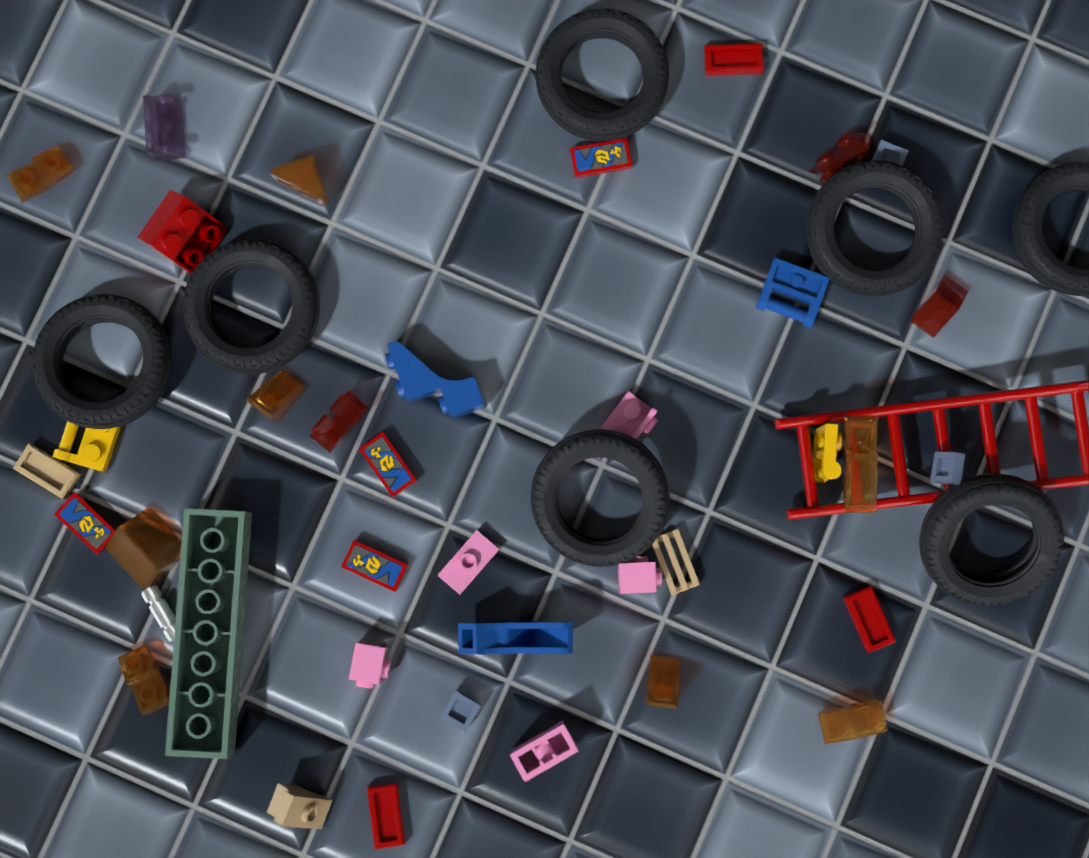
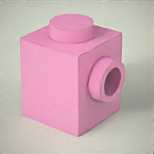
[618,556,662,594]
[349,641,391,689]

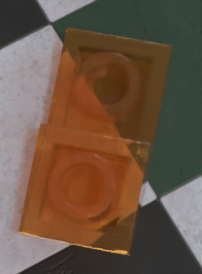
[6,145,74,203]
[118,645,170,716]
[818,700,888,744]

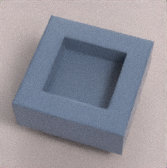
[872,140,908,166]
[930,451,965,485]
[440,690,482,733]

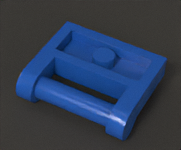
[755,258,829,328]

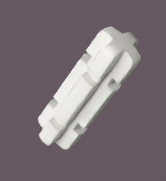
[141,585,176,641]

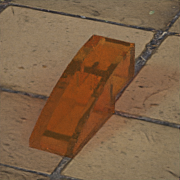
[843,415,878,513]

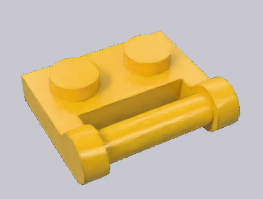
[52,421,121,473]
[813,424,842,483]

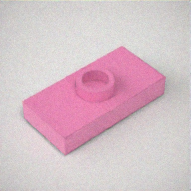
[438,530,499,595]

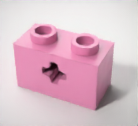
[510,720,579,782]

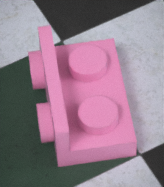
[600,391,658,440]

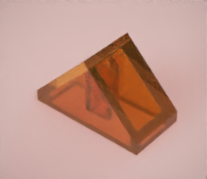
[270,155,329,206]
[246,370,305,424]
[644,655,680,709]

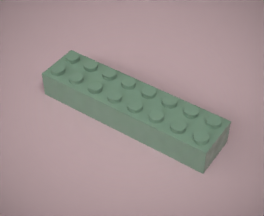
[165,508,252,759]

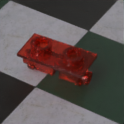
[809,132,870,184]
[310,391,369,453]

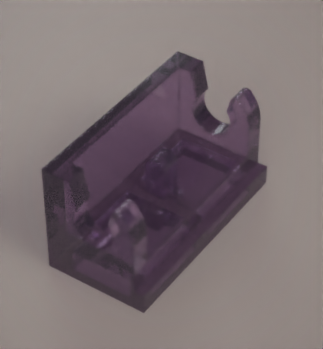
[143,95,186,161]

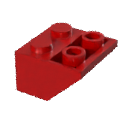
[137,189,228,274]

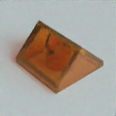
[105,507,182,590]

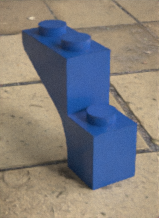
[385,342,485,419]
[458,621,573,655]

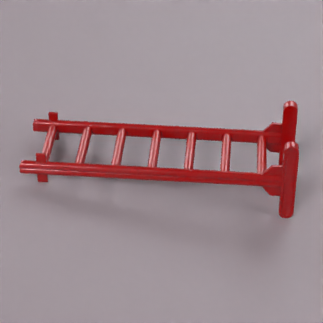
[774,380,1089,520]

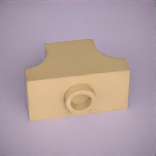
[267,783,332,829]

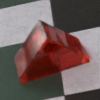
[909,274,968,338]

